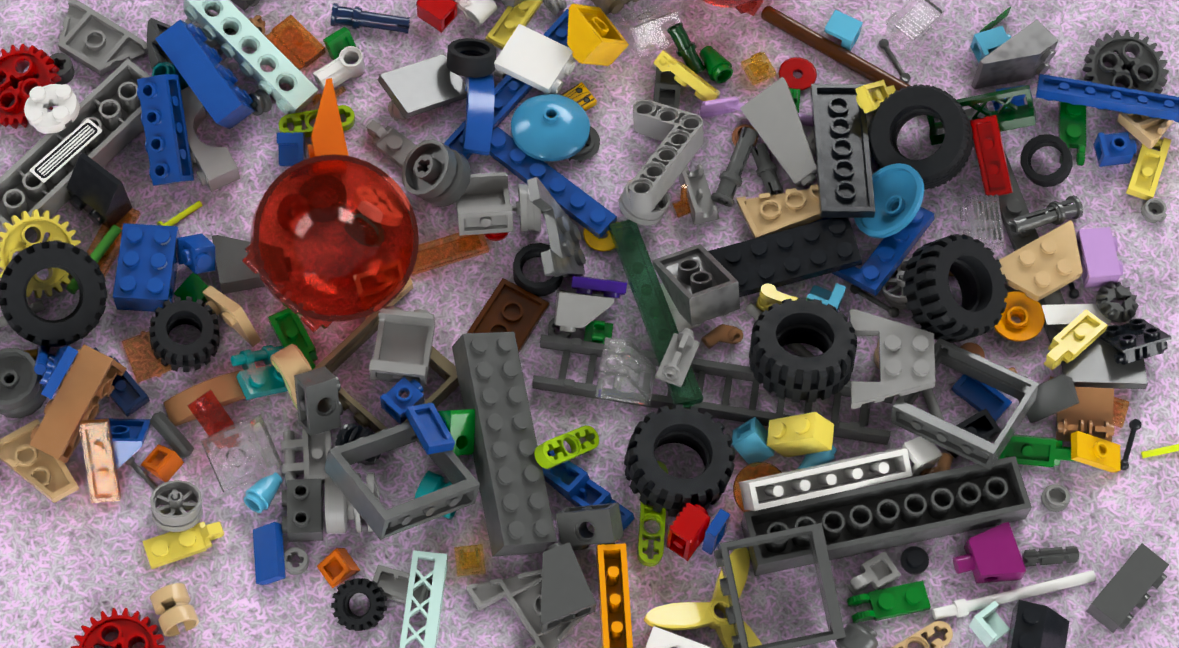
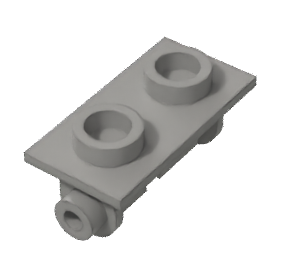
[655,328,700,387]

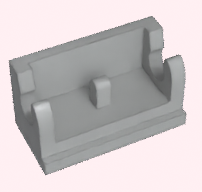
[679,164,719,225]

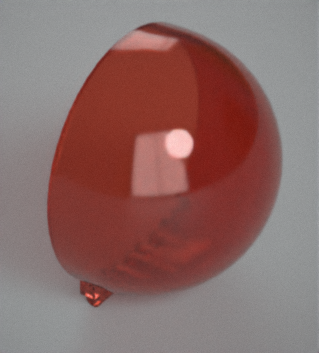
[241,154,419,333]

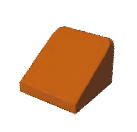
[141,444,184,483]
[317,548,360,588]

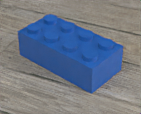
[155,20,255,129]

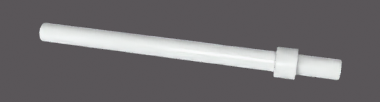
[932,570,1096,620]

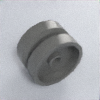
[401,139,471,207]
[0,348,47,419]

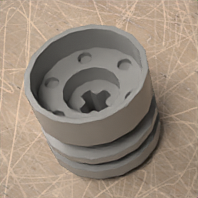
[325,473,380,534]

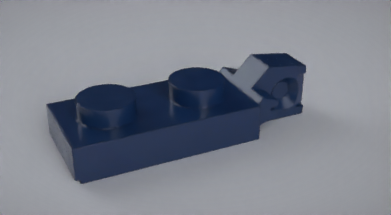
[94,347,150,417]

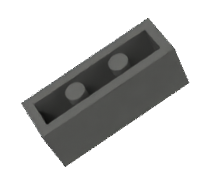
[1086,543,1169,633]

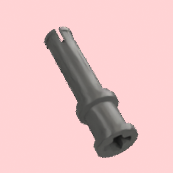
[711,127,758,207]
[1007,195,1083,236]

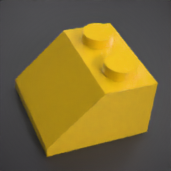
[567,4,629,66]

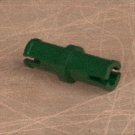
[667,22,705,74]

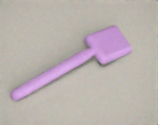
[698,96,813,127]

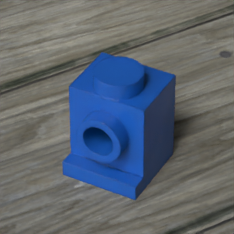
[1093,132,1137,167]
[177,233,215,274]
[380,377,424,424]

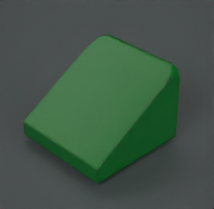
[174,273,208,303]

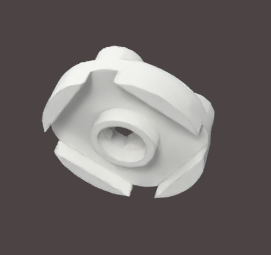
[24,84,80,134]

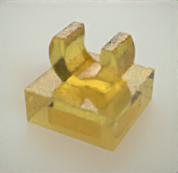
[741,52,776,85]
[454,544,486,577]

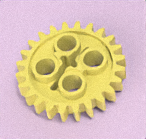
[0,209,81,298]

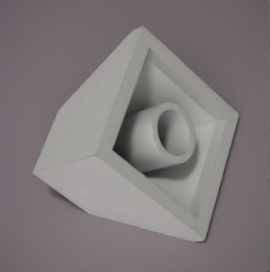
[554,289,614,332]

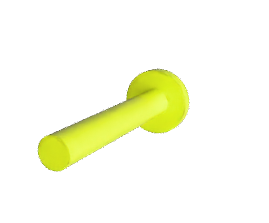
[157,201,203,226]
[1141,444,1179,458]

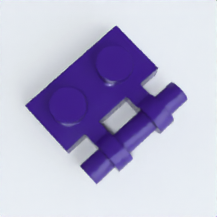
[571,276,627,298]

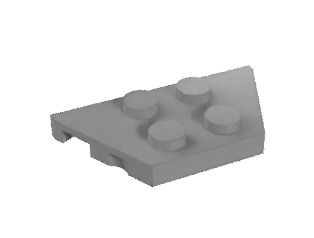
[58,0,148,75]

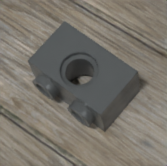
[294,366,343,436]
[556,503,624,550]

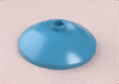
[511,94,590,162]
[854,163,924,238]

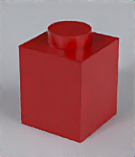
[416,0,457,33]

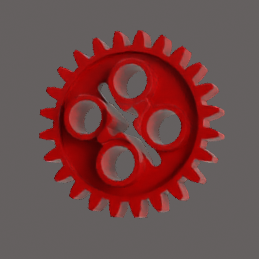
[0,44,62,129]
[71,608,166,648]

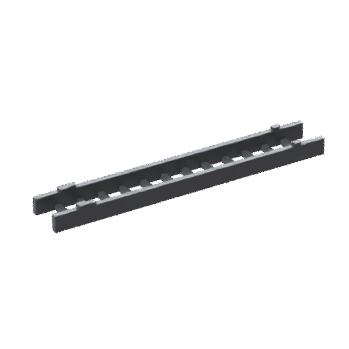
[532,334,894,445]

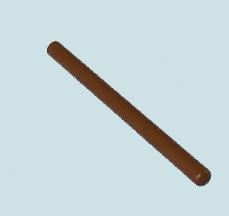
[761,6,936,118]

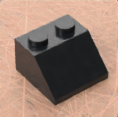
[66,152,133,229]
[1007,600,1070,648]

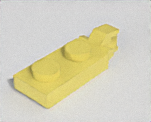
[653,50,720,101]
[855,80,896,113]
[1044,309,1108,370]
[142,521,224,569]

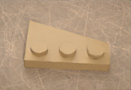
[0,419,79,503]

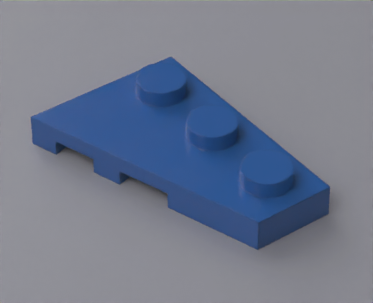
[39,346,78,399]

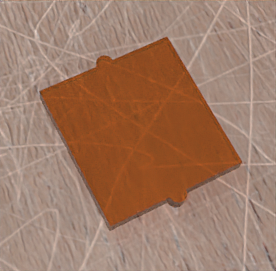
[122,331,179,383]

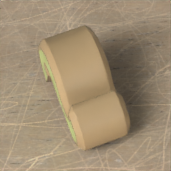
[270,344,312,411]

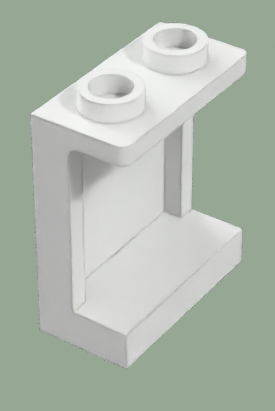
[494,24,576,94]

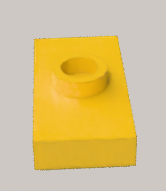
[1071,431,1121,473]

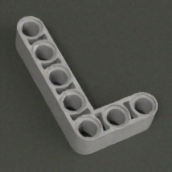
[629,99,704,214]

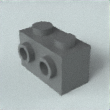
[282,478,323,542]

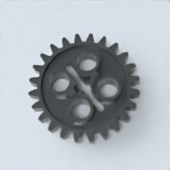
[1082,30,1169,94]

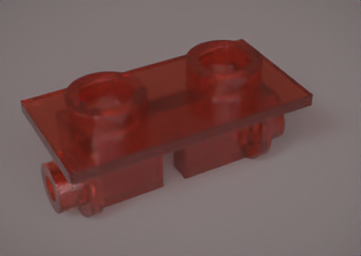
[187,390,242,450]

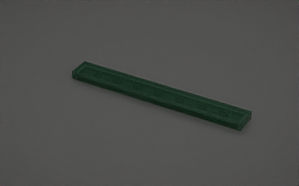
[609,220,703,407]

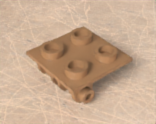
[1056,387,1115,442]

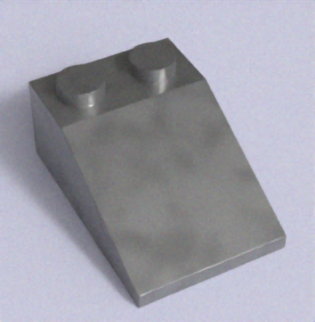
[971,19,1058,89]
[652,244,740,326]

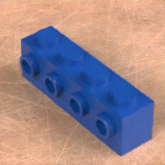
[137,74,194,186]

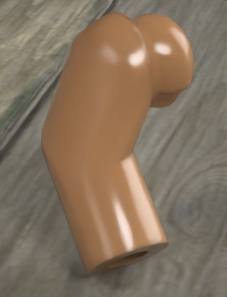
[249,15,266,35]

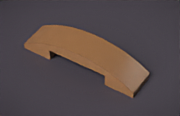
[163,370,246,426]

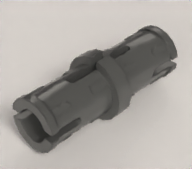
[751,143,784,195]

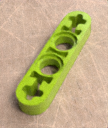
[637,460,668,567]

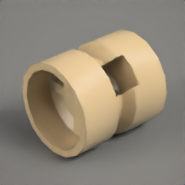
[150,583,199,637]

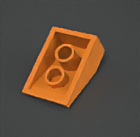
[307,78,349,170]

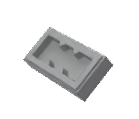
[372,565,432,606]

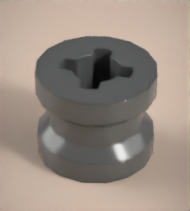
[50,53,75,85]

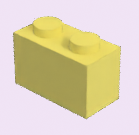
[767,412,834,457]

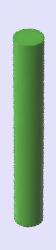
[66,225,122,294]

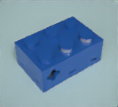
[113,223,180,312]

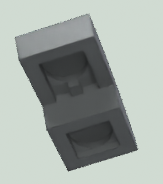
[147,18,173,69]
[653,66,681,109]

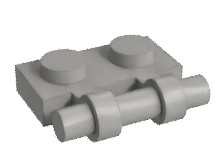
[281,428,332,486]

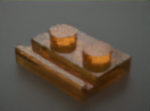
[264,15,326,71]

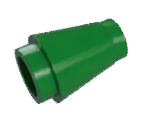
[699,46,733,83]

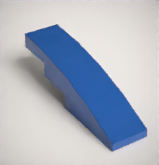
[542,450,635,531]

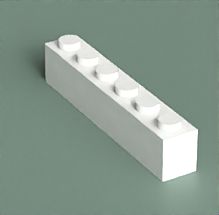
[739,448,912,511]

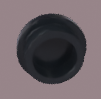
[900,546,929,575]

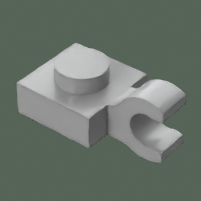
[847,551,901,595]

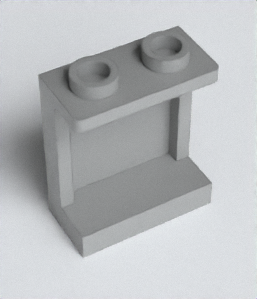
[456,172,513,236]
[369,306,435,386]

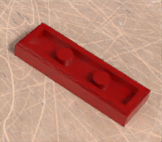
[970,115,1013,199]

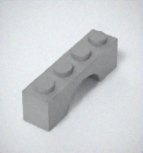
[181,87,240,192]

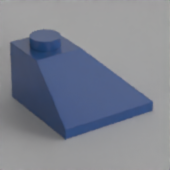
[85,418,151,474]

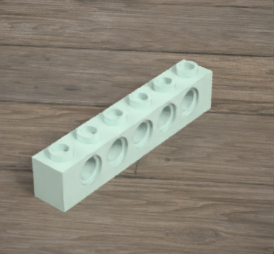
[183,0,318,114]

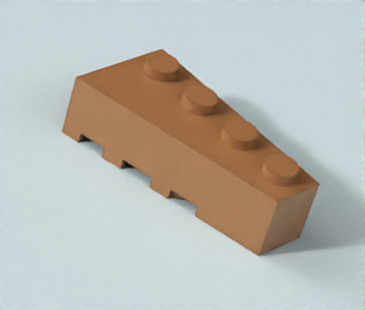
[29,344,127,463]

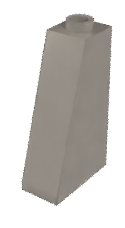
[740,77,817,187]

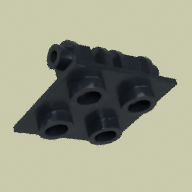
[1099,318,1171,365]

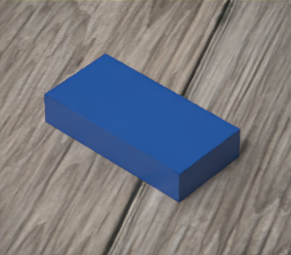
[951,374,1012,422]
[405,403,455,455]
[702,508,730,555]
[253,522,286,585]

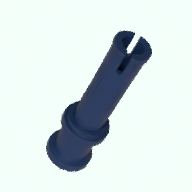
[331,3,410,34]

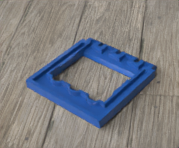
[809,207,935,296]

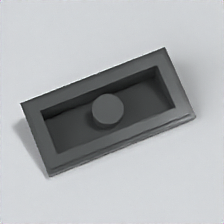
[1018,374,1079,423]

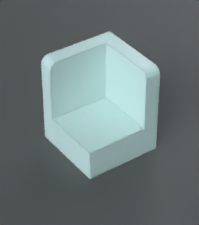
[969,601,1010,648]

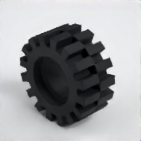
[331,578,387,631]

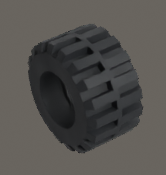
[149,296,220,372]

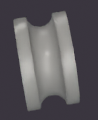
[543,0,567,15]
[284,547,309,575]

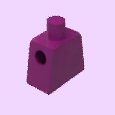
[953,522,1026,584]

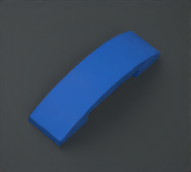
[462,73,495,156]

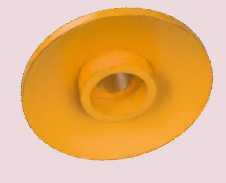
[994,291,1045,342]

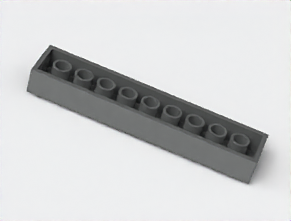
[741,456,1032,576]

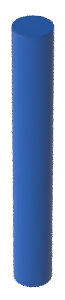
[34,345,50,375]

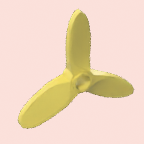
[644,547,762,648]

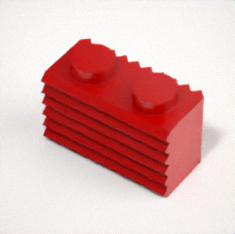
[666,503,710,561]

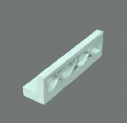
[399,550,448,648]

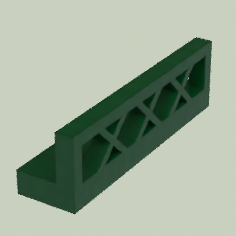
[926,85,1036,145]

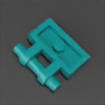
[231,345,288,400]

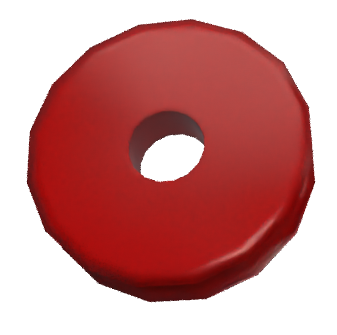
[779,57,817,90]

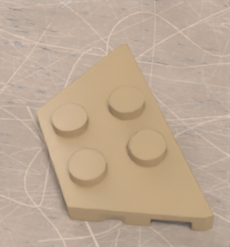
[999,220,1083,301]

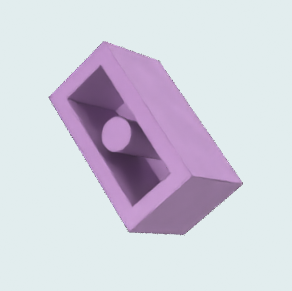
[1076,227,1123,288]

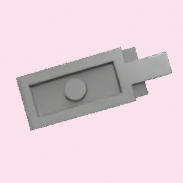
[366,120,416,168]

